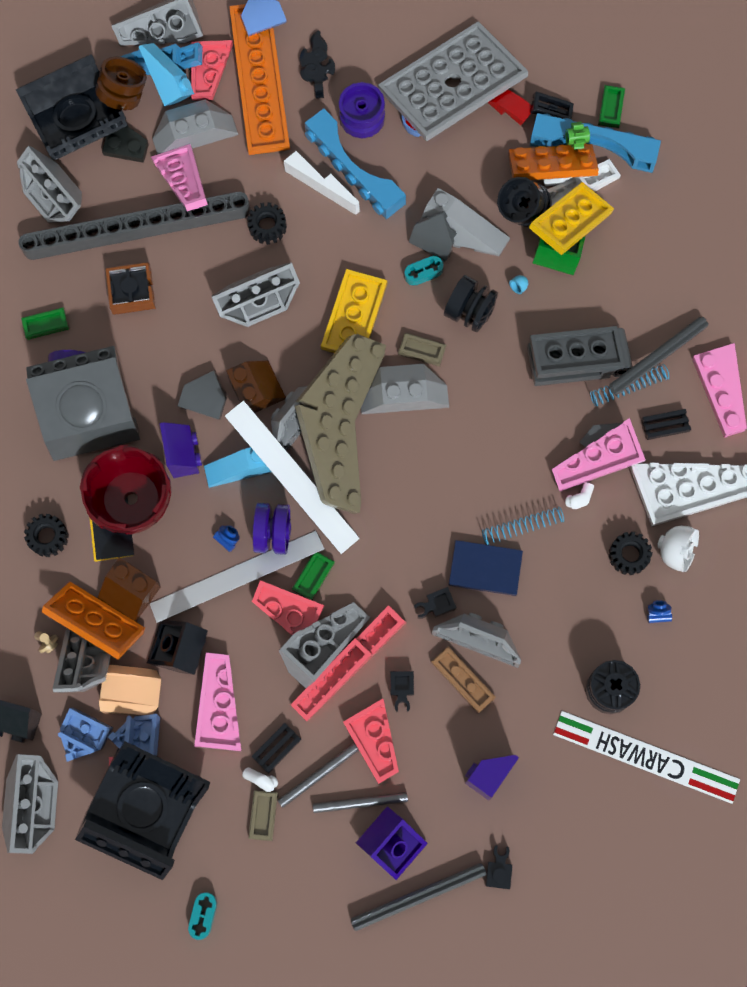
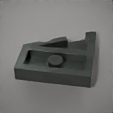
[102,126,149,163]

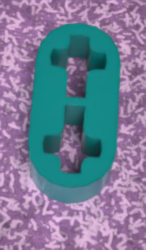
[404,256,444,286]
[188,893,217,940]

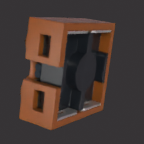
[106,262,156,315]

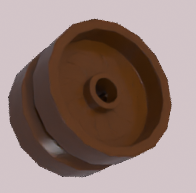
[95,56,147,111]

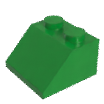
[532,235,586,275]

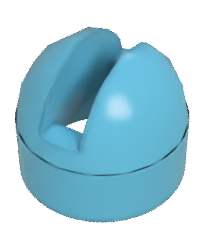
[509,275,528,294]

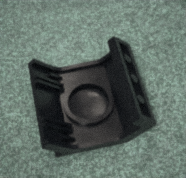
[15,54,128,161]
[75,741,210,880]

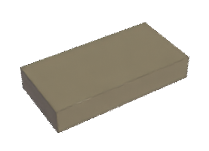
[398,333,446,367]
[248,790,278,841]

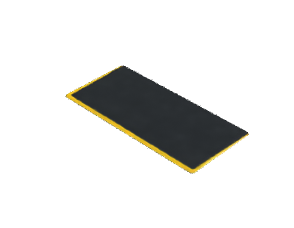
[90,496,134,562]

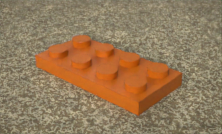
[508,144,599,180]
[42,582,145,660]

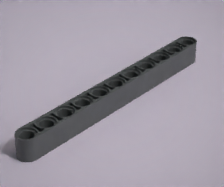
[18,192,250,260]

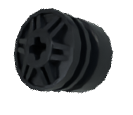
[497,177,552,227]
[444,275,498,332]
[585,660,641,714]

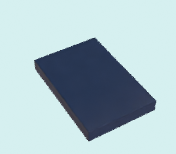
[449,540,523,596]

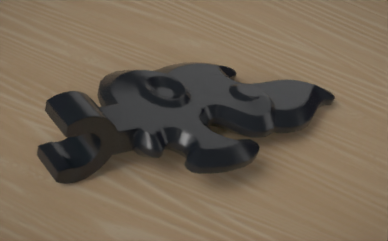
[300,31,335,98]

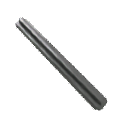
[608,317,708,395]
[351,863,486,931]

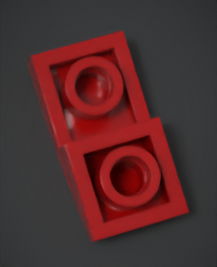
[487,90,533,126]

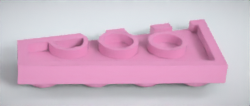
[151,144,208,211]
[692,343,747,438]
[552,418,645,491]
[194,653,241,751]

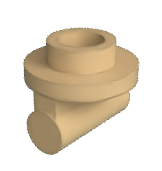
[34,631,58,653]

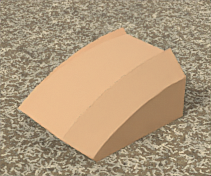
[99,665,161,716]

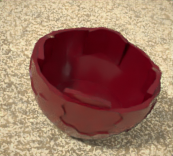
[79,445,171,535]

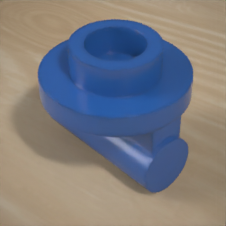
[213,525,240,552]
[647,600,672,623]

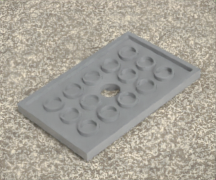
[378,21,528,141]

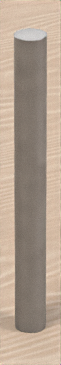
[277,743,359,808]
[313,792,408,813]

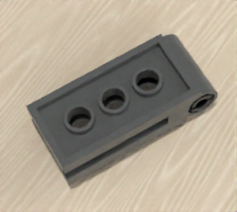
[527,326,633,386]

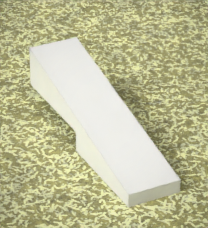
[284,151,360,215]
[547,159,621,206]

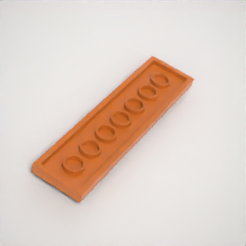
[229,4,290,155]

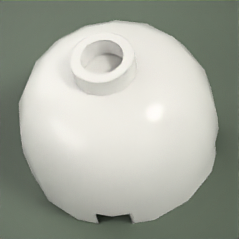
[658,525,699,572]

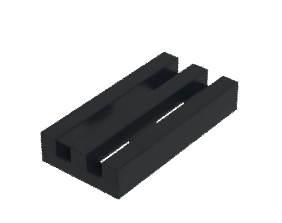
[530,91,574,120]
[642,409,691,440]
[251,723,302,774]

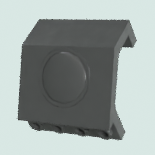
[26,346,140,461]

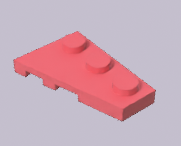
[191,40,233,101]
[252,580,325,635]
[343,699,399,784]

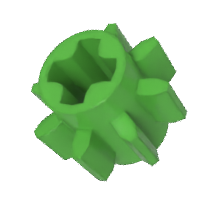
[565,122,590,150]

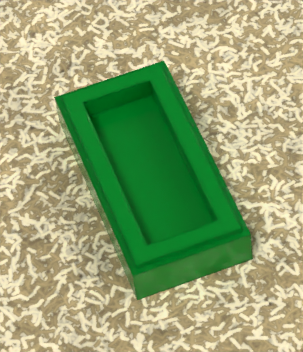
[598,85,625,128]
[21,308,69,340]
[292,552,335,600]

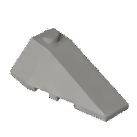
[112,0,203,46]
[420,188,510,256]
[279,602,370,688]

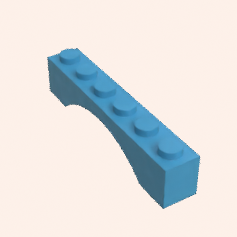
[305,108,406,219]
[530,113,661,173]

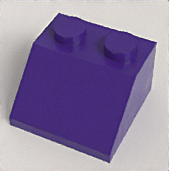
[160,422,202,478]
[465,755,519,800]
[356,806,428,880]

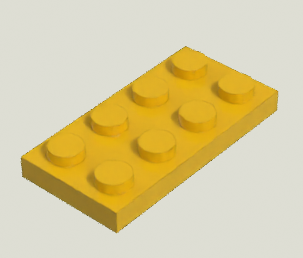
[529,182,614,255]
[321,269,388,353]

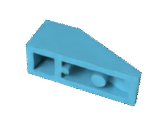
[139,43,194,106]
[204,447,271,488]

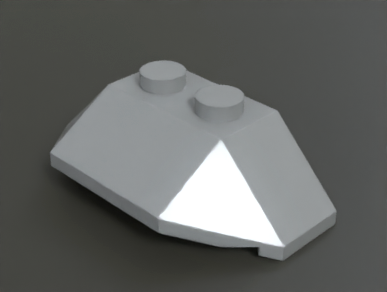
[153,99,238,155]
[17,146,82,222]
[211,262,300,327]
[361,364,449,414]
[271,386,313,452]
[432,613,521,668]
[53,628,111,693]
[2,754,58,854]

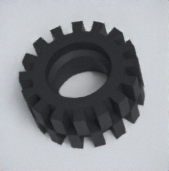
[247,202,287,245]
[24,514,69,557]
[609,532,653,575]

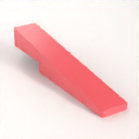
[291,605,407,721]

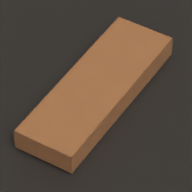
[431,646,496,714]

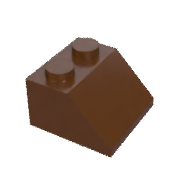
[226,360,286,413]
[98,557,161,622]

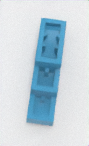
[120,42,203,75]

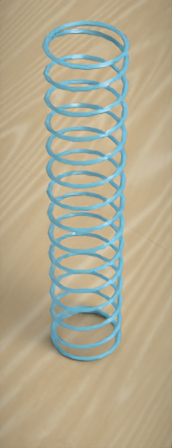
[590,364,669,406]
[482,506,564,545]

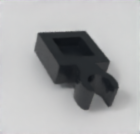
[414,587,457,619]
[390,671,414,712]
[486,845,512,889]

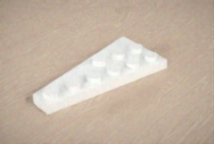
[630,463,747,526]

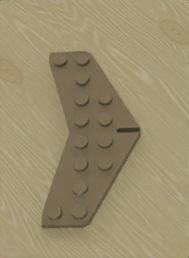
[295,334,386,514]

